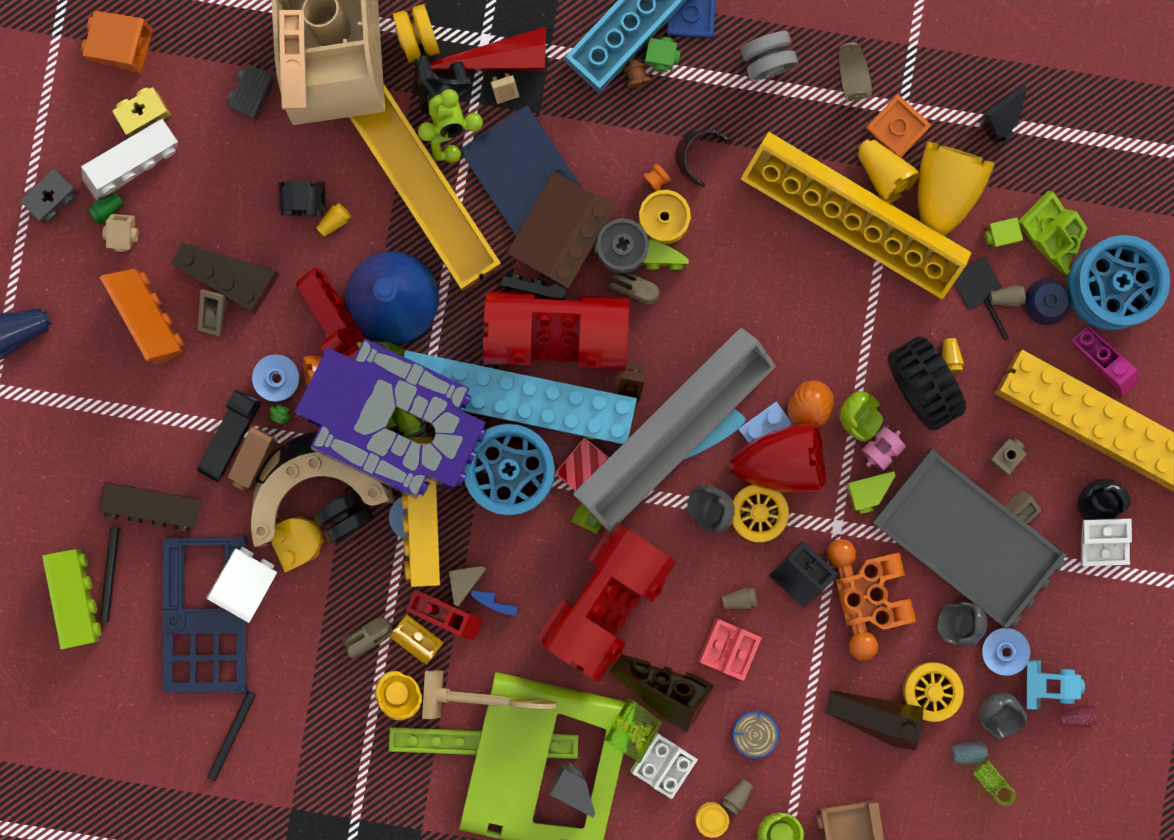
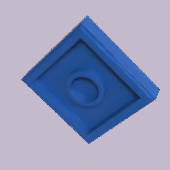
[667,0,716,38]

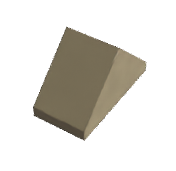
[449,566,487,607]

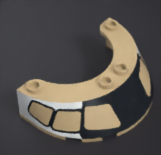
[251,432,395,547]

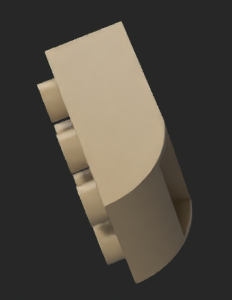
[272,0,385,125]

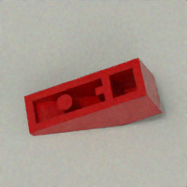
[406,589,483,640]

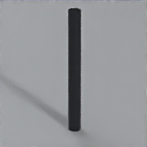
[100,527,120,622]
[207,691,256,781]

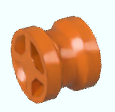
[642,163,671,192]

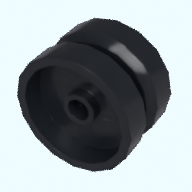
[313,491,375,544]

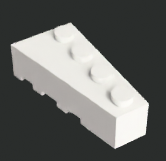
[81,119,178,201]

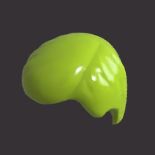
[839,391,883,442]
[757,812,804,840]

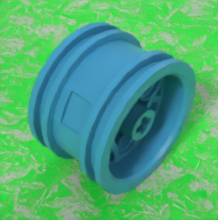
[1066,235,1170,331]
[463,424,555,515]

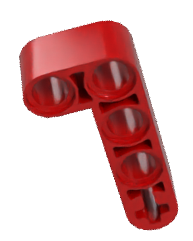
[296,267,364,353]

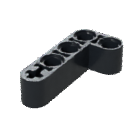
[197,389,261,482]

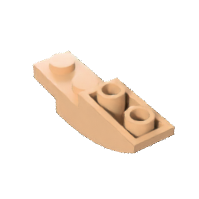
[279,10,307,110]

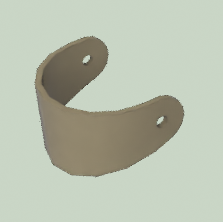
[839,42,872,102]

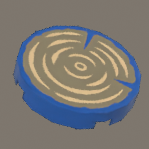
[732,711,779,758]

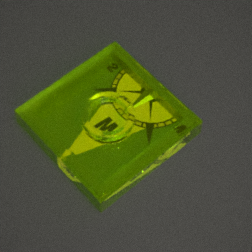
[605,698,662,763]

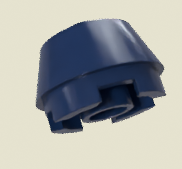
[1024,279,1071,325]

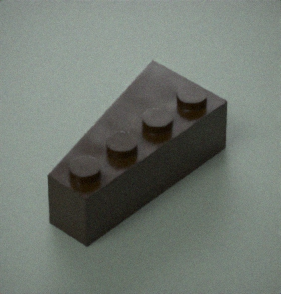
[171,243,279,314]
[99,482,201,531]

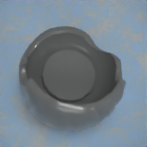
[687,485,735,534]
[936,602,987,647]
[977,693,1027,739]

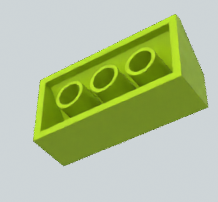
[42,549,102,650]

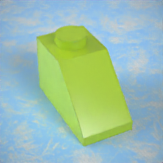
[846,471,895,514]

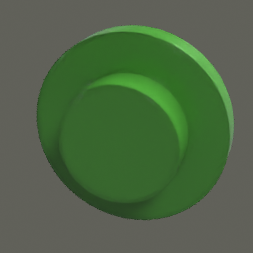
[269,404,292,424]

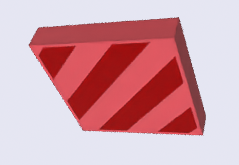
[555,437,609,491]

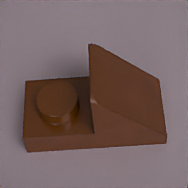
[617,363,646,401]

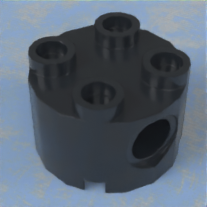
[278,181,326,216]

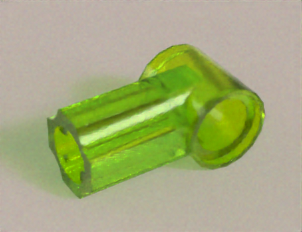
[972,760,1016,806]

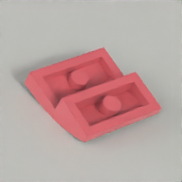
[697,618,762,681]

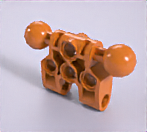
[826,539,916,661]

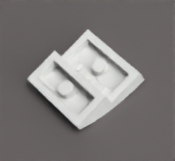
[1081,518,1132,566]

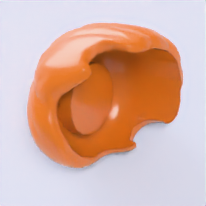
[787,380,834,427]

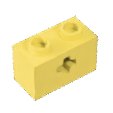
[112,87,171,138]

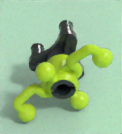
[414,56,483,163]

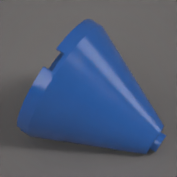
[345,251,440,345]

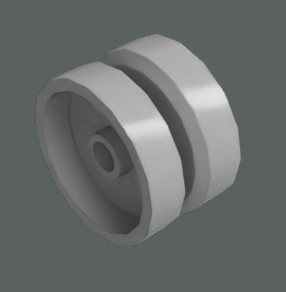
[740,31,799,81]

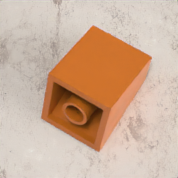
[81,11,153,74]

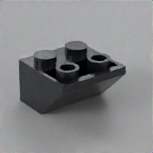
[769,541,838,608]

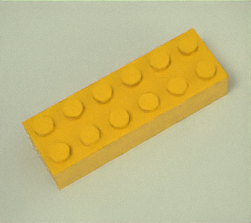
[402,437,440,587]

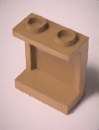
[816,800,884,840]

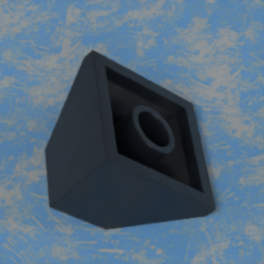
[978,85,1027,143]

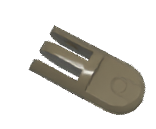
[607,273,660,305]
[342,617,393,659]

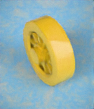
[732,485,789,543]
[902,662,964,722]

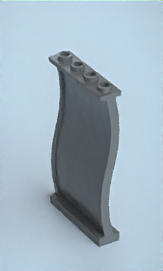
[871,448,1067,629]

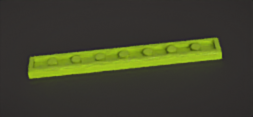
[389,727,579,759]

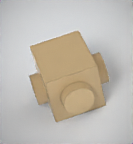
[103,214,139,252]

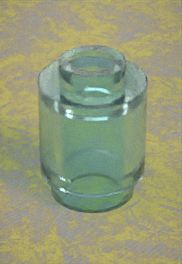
[952,740,988,766]

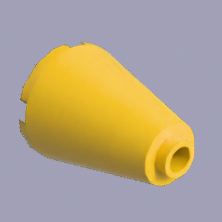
[857,140,919,204]

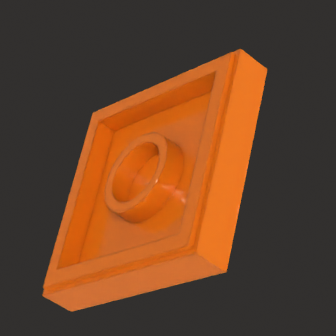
[865,94,932,158]

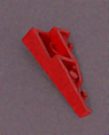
[429,27,546,72]

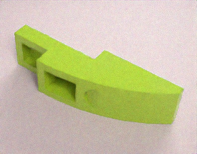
[594,239,689,271]

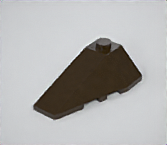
[610,654,714,732]
[826,690,924,751]

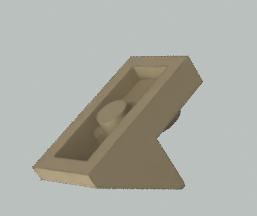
[198,289,230,336]

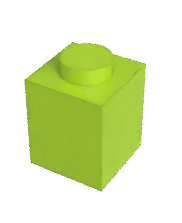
[984,217,1023,250]

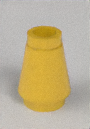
[316,203,351,237]
[942,338,965,374]

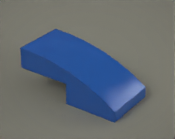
[471,590,518,616]

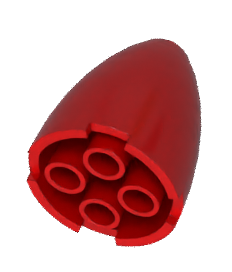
[729,422,826,494]

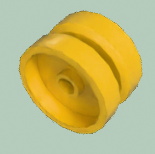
[393,4,440,63]
[638,190,691,245]

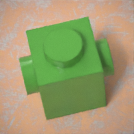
[645,37,680,73]

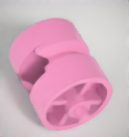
[861,426,906,471]

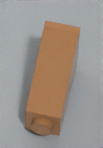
[228,427,279,491]

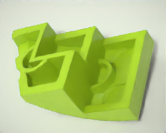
[1018,191,1088,275]

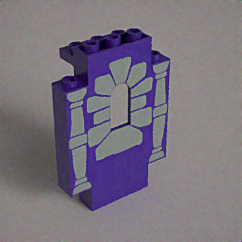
[295,338,487,499]

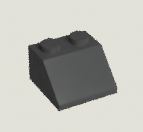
[548,762,595,818]

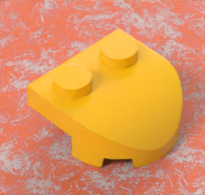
[271,516,324,572]

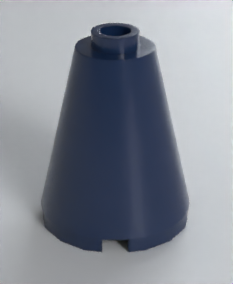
[0,308,52,360]

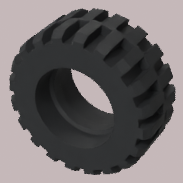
[887,336,967,430]

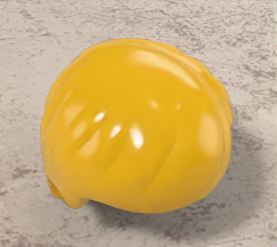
[375,671,422,720]

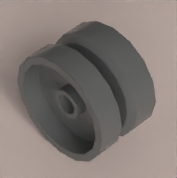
[596,218,649,274]

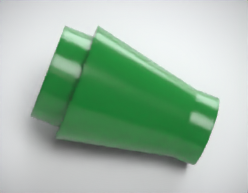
[87,193,124,224]

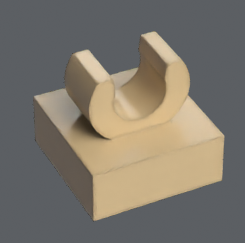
[491,73,519,104]

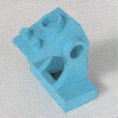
[1027,660,1085,710]

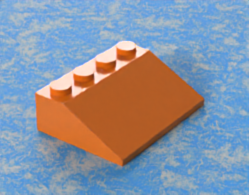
[100,269,185,366]

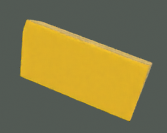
[390,614,444,665]

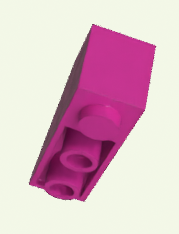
[1071,326,1140,397]

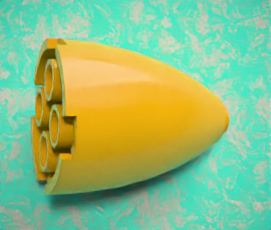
[918,141,995,236]

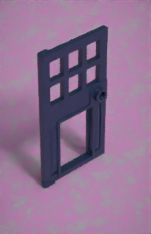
[163,536,247,693]

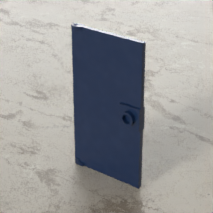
[460,105,606,279]

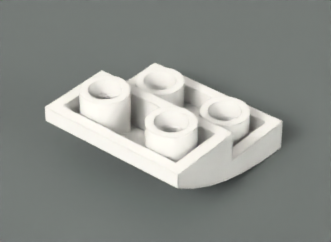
[630,731,698,799]

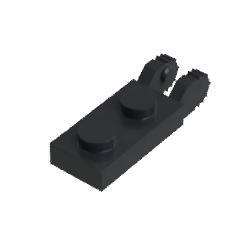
[501,273,567,300]

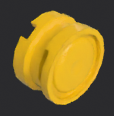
[695,802,729,838]

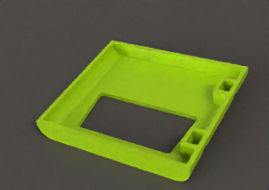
[459,672,633,840]

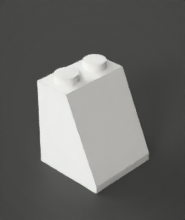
[206,547,277,623]

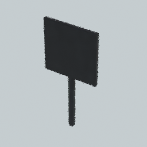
[954,257,1008,340]

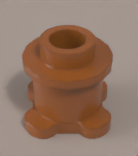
[623,60,651,89]

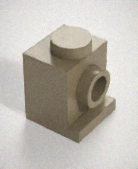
[987,438,1027,475]

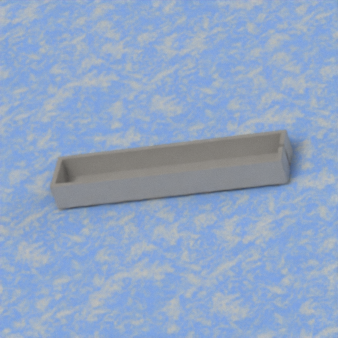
[573,328,776,532]

